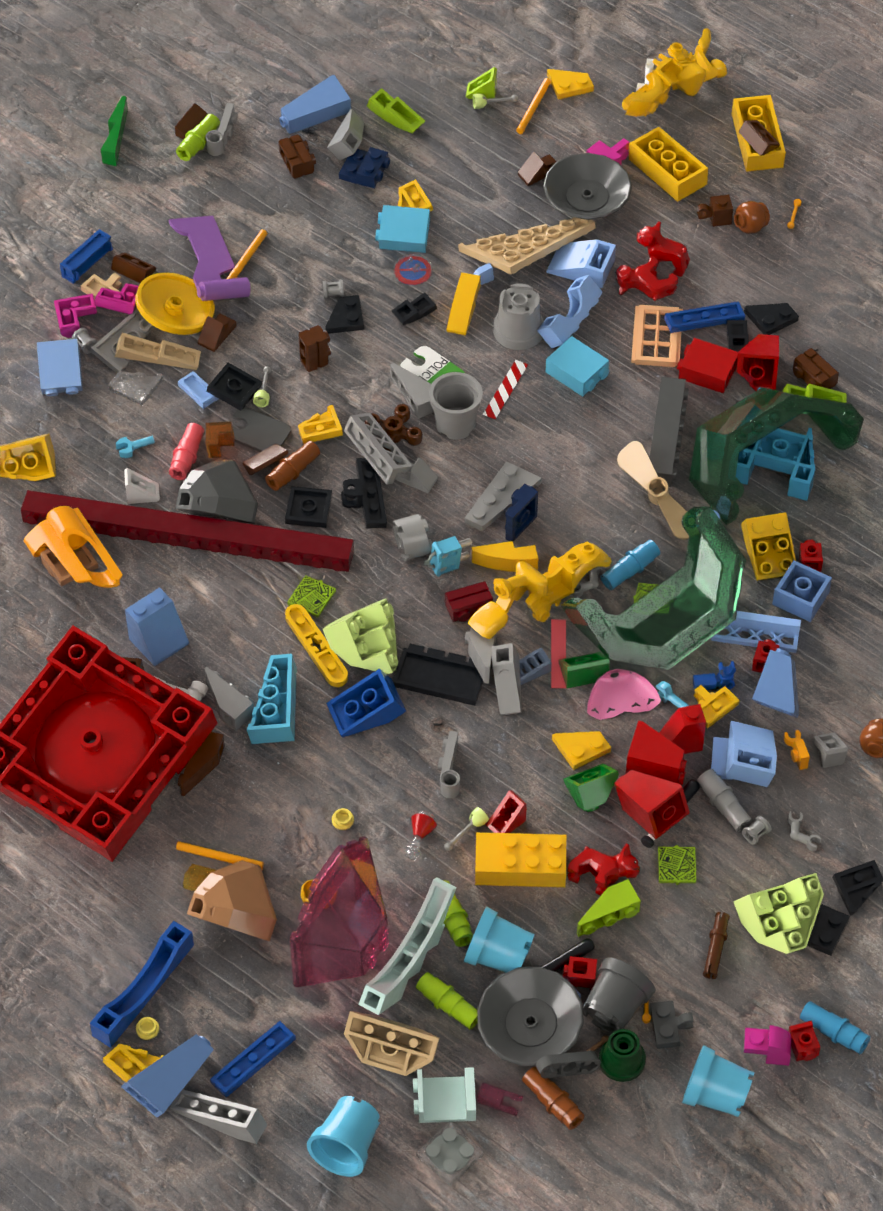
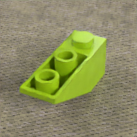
[577,879,641,937]

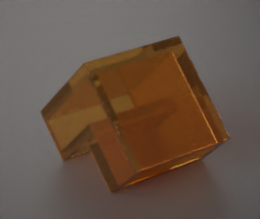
[205,421,234,458]

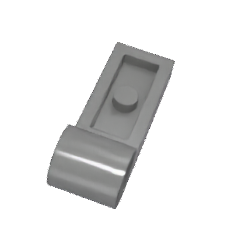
[206,103,238,156]
[438,731,460,798]

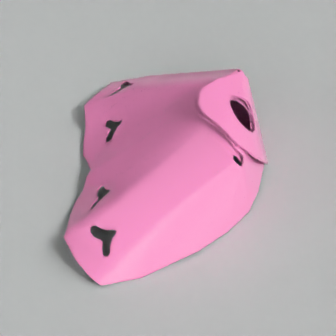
[587,669,661,720]

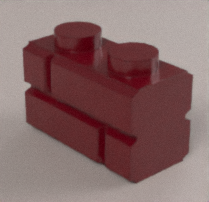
[445,581,493,622]

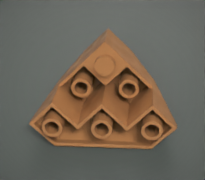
[187,860,277,941]

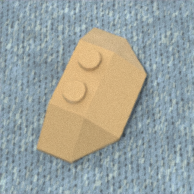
[344,1011,440,1076]

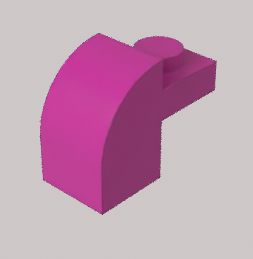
[586,138,629,165]
[744,1025,791,1066]

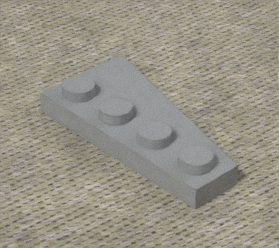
[91,309,154,376]
[465,461,542,531]

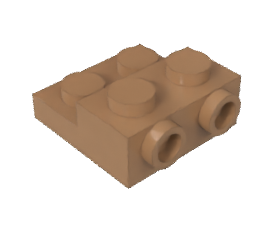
[40,545,98,587]

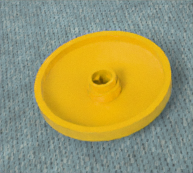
[135,273,215,335]

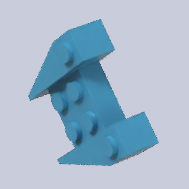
[727,416,815,501]

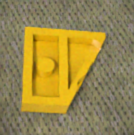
[398,179,433,211]

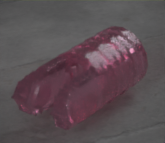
[476,1082,523,1116]

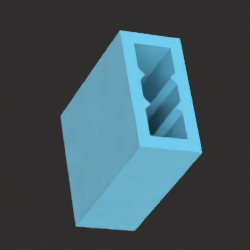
[375,205,430,253]
[545,336,609,397]

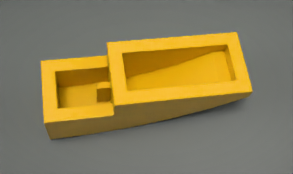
[447,272,481,335]
[471,541,538,572]

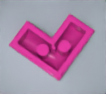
[95,283,139,315]
[54,294,97,338]

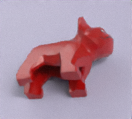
[636,221,690,277]
[615,256,678,301]
[567,843,640,896]

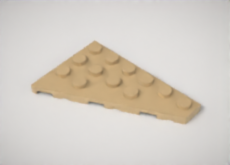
[458,218,596,274]

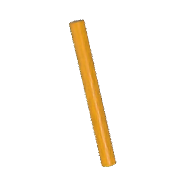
[516,78,551,134]
[227,229,268,279]
[176,841,264,870]

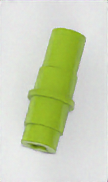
[176,114,220,161]
[443,880,473,947]
[416,972,478,1030]

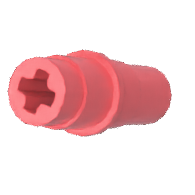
[169,423,204,480]

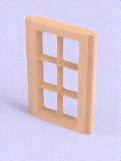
[631,305,683,367]

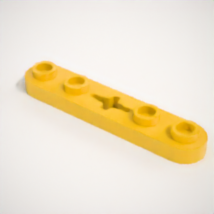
[285,604,348,687]

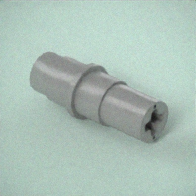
[697,769,752,832]

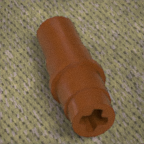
[265,441,320,491]
[522,1066,585,1130]

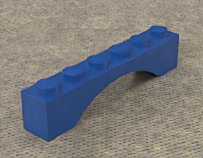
[90,921,194,1048]

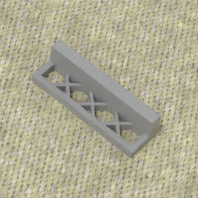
[344,413,413,485]

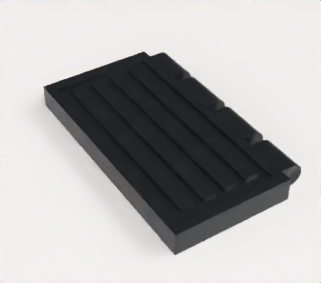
[392,643,483,706]

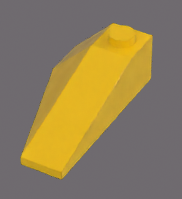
[0,433,56,481]

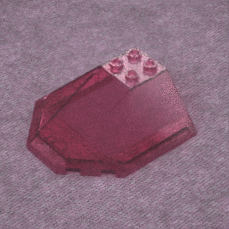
[290,836,389,987]

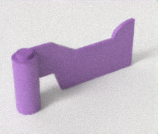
[169,216,250,301]

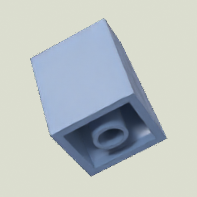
[37,339,83,396]

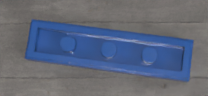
[664,301,746,333]
[210,1021,296,1098]

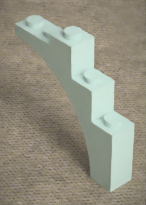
[358,877,457,1015]

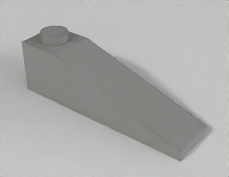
[170,1089,268,1144]

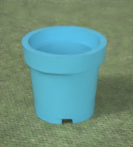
[464,906,535,972]
[682,1045,755,1117]
[307,1096,380,1177]

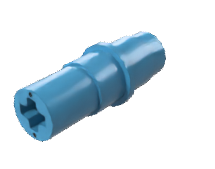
[600,540,660,590]
[800,1001,870,1054]

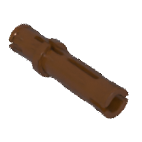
[703,912,730,979]

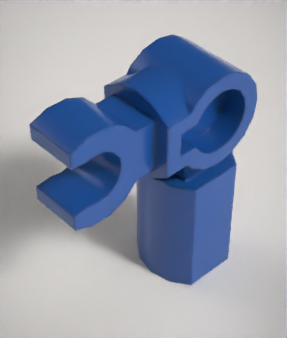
[693,661,736,690]

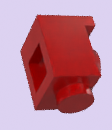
[799,539,823,572]
[752,639,780,673]
[563,956,597,990]
[788,1021,821,1061]

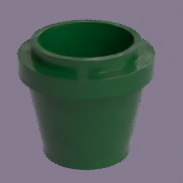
[599,1029,646,1082]

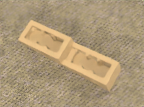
[115,333,201,370]

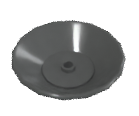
[543,153,632,220]
[477,966,584,1066]

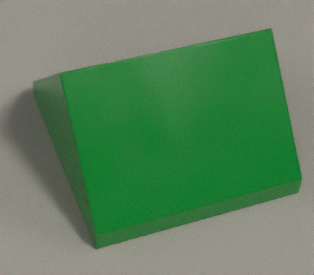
[558,652,610,688]

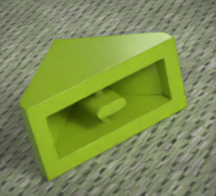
[466,67,497,99]

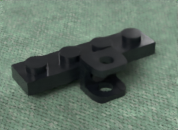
[341,458,387,529]

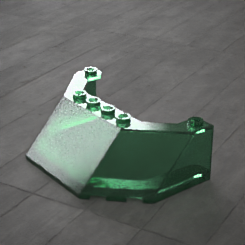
[689,387,864,525]
[560,507,746,670]

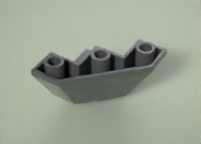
[175,459,258,523]

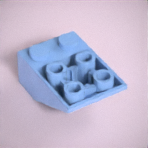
[546,240,616,288]
[725,721,777,787]

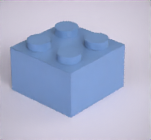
[772,560,832,622]

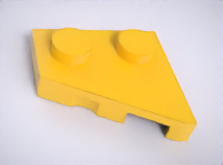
[547,69,594,100]
[298,405,343,444]
[552,731,611,770]
[103,1044,164,1082]

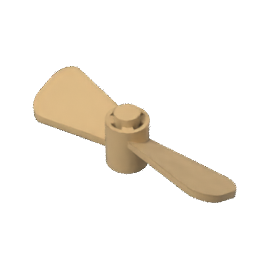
[617,441,700,540]

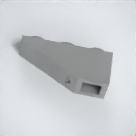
[327,109,364,161]
[492,643,522,716]
[204,667,254,731]

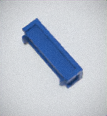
[60,229,113,284]

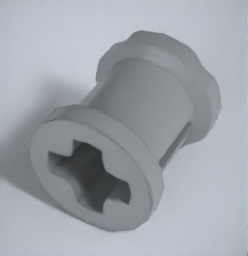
[323,279,344,299]
[72,328,97,354]
[742,816,772,845]

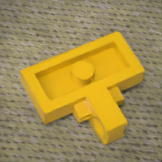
[693,685,740,729]

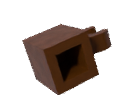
[697,194,733,227]

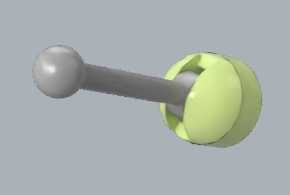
[472,94,518,109]
[253,366,271,408]
[444,807,489,851]

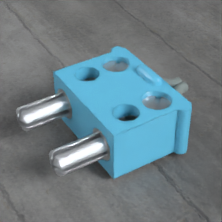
[424,536,472,577]

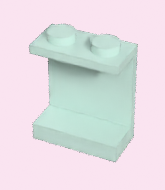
[413,1067,476,1123]

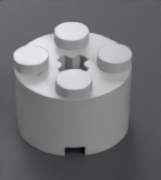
[393,514,432,561]

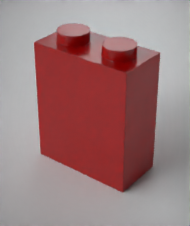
[677,338,738,394]

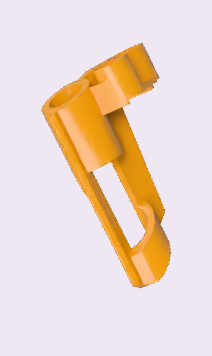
[24,506,123,588]

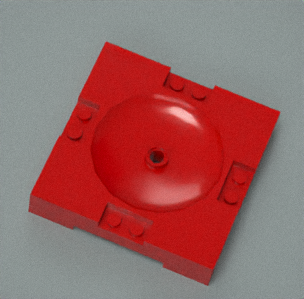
[0,625,218,862]

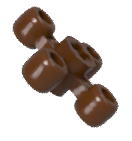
[365,404,423,452]

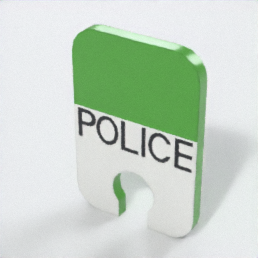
[400,346,465,384]

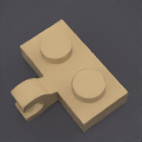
[81,273,122,300]

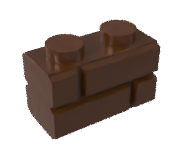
[278,134,316,179]
[298,325,331,372]
[793,348,839,389]

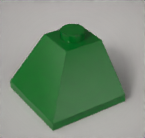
[563,764,619,812]

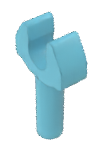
[116,435,155,458]
[656,681,689,708]

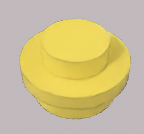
[332,808,354,830]
[136,1017,159,1040]

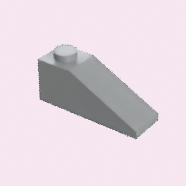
[390,363,434,419]
[465,627,496,684]

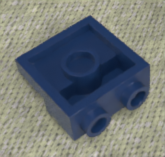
[339,147,390,189]
[505,484,538,542]

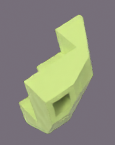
[323,598,398,674]
[733,873,824,954]

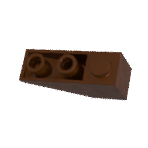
[178,732,225,796]

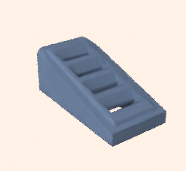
[520,648,552,685]

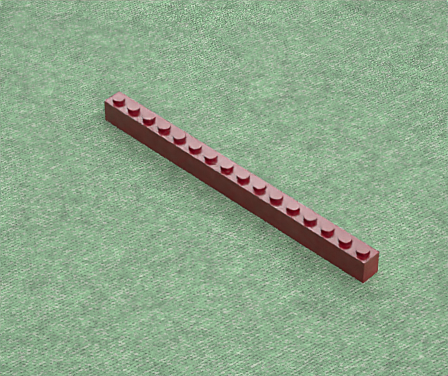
[21,490,354,572]

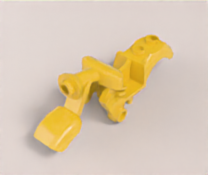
[622,28,727,117]
[468,541,612,639]

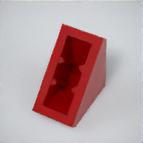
[486,790,527,833]

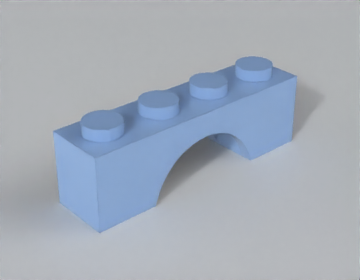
[537,275,603,348]

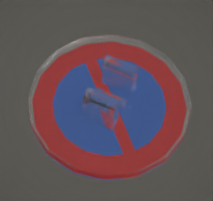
[393,254,433,285]

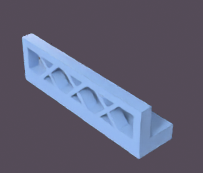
[711,608,801,653]

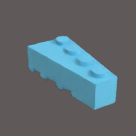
[247,654,297,744]

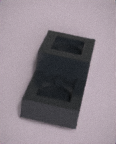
[391,292,437,325]
[727,320,749,352]

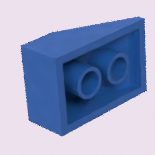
[326,668,406,737]

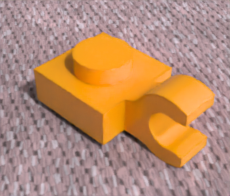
[784,730,810,770]

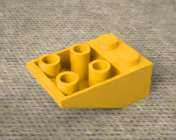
[741,512,796,581]

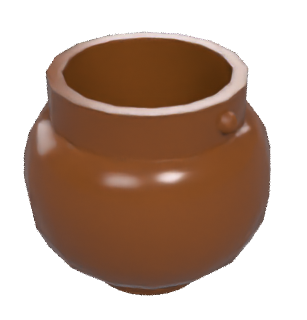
[734,201,770,234]
[859,718,883,758]

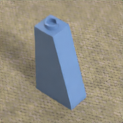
[279,75,351,134]
[122,1034,214,1117]

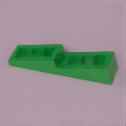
[101,96,128,167]

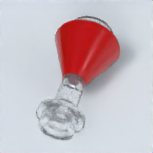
[404,811,437,860]

